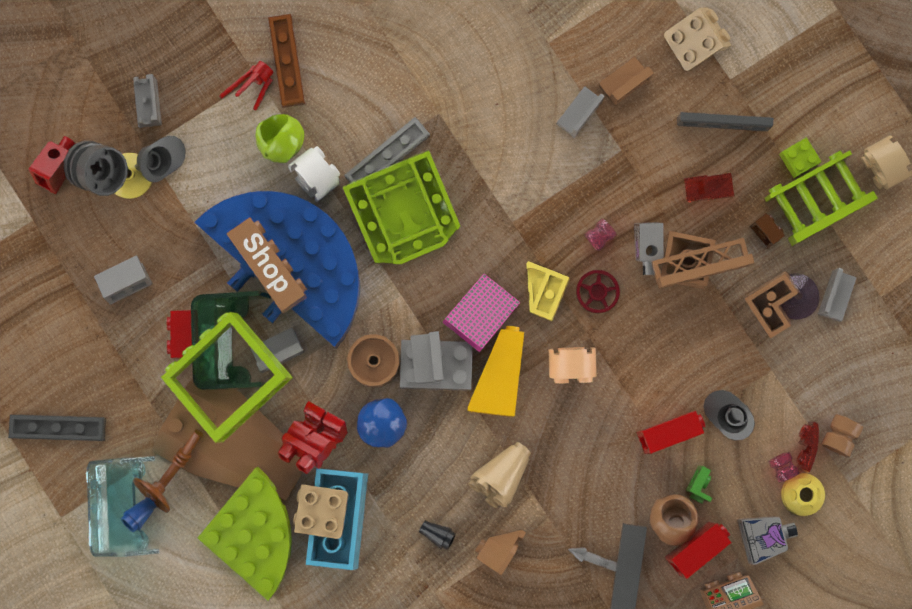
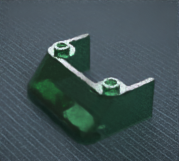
[191,291,271,390]

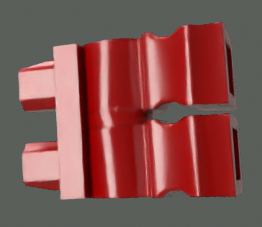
[278,401,348,474]

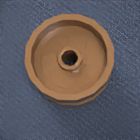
[347,334,400,388]

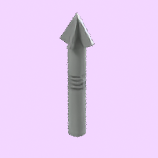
[568,547,617,572]

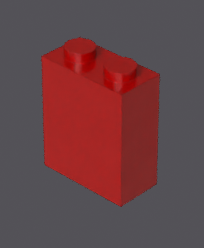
[636,411,706,454]
[665,522,732,579]

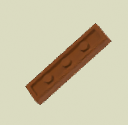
[268,14,305,108]

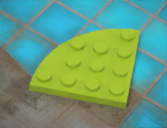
[197,467,292,601]

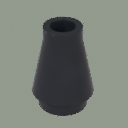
[419,520,456,550]

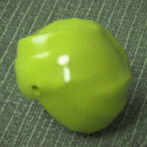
[255,114,304,163]

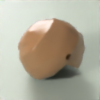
[649,494,698,546]

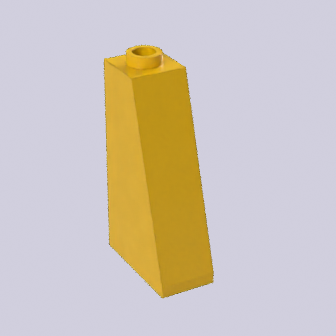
[467,326,524,417]

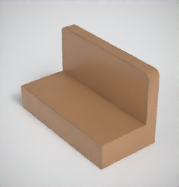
[599,57,654,106]

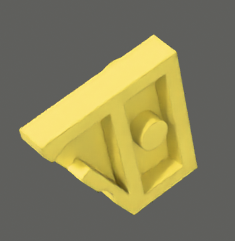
[527,261,570,321]

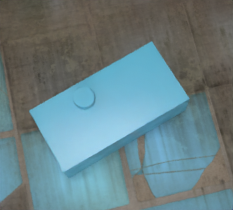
[306,468,368,570]

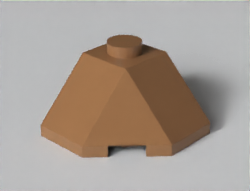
[475,529,526,575]

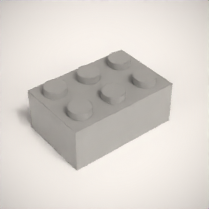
[400,340,472,391]

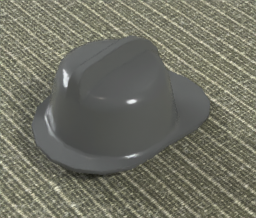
[135,136,186,182]
[703,390,755,440]

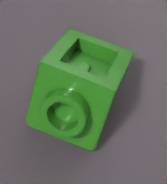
[686,465,712,504]

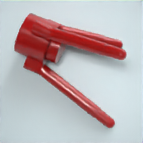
[219,61,274,111]

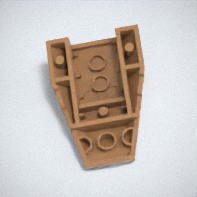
[152,369,303,501]

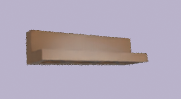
[651,238,755,289]

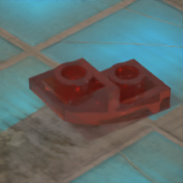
[796,422,819,473]

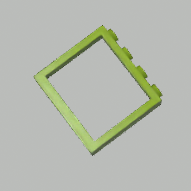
[161,312,293,443]

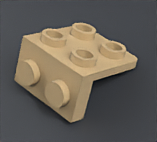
[664,7,732,71]
[293,484,348,539]

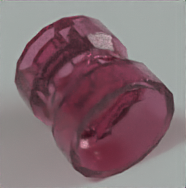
[584,218,617,251]
[768,451,800,483]

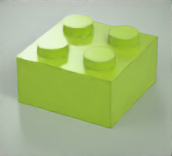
[779,137,822,179]

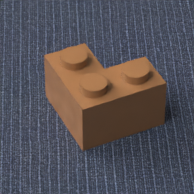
[745,271,799,339]

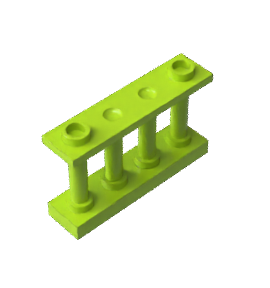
[765,150,878,246]

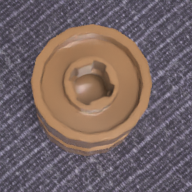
[821,414,864,458]

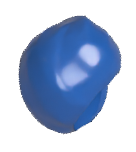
[357,398,407,448]

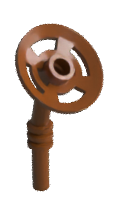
[133,429,203,513]

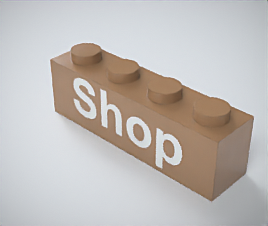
[227,217,307,314]

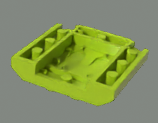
[343,150,460,264]

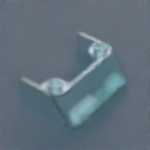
[86,456,159,557]

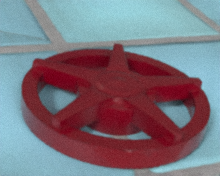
[576,270,620,314]

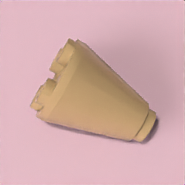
[468,442,531,508]

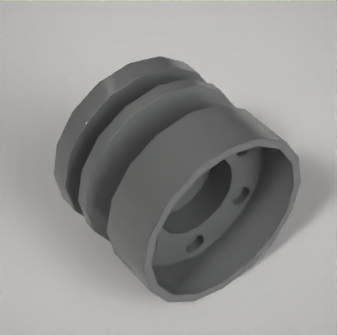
[64,140,128,196]

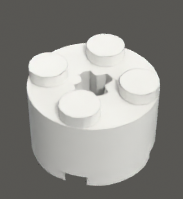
[288,146,340,202]

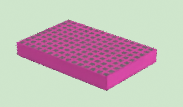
[443,274,520,352]

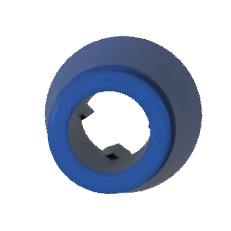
[121,497,157,532]

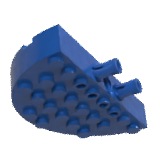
[194,191,360,349]

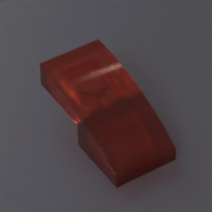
[684,173,735,202]

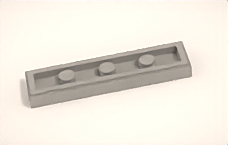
[344,117,430,183]

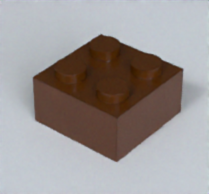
[750,213,785,249]

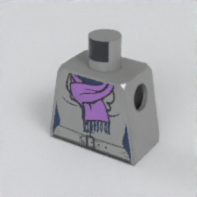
[634,222,664,275]
[737,516,798,565]

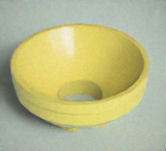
[781,473,825,516]

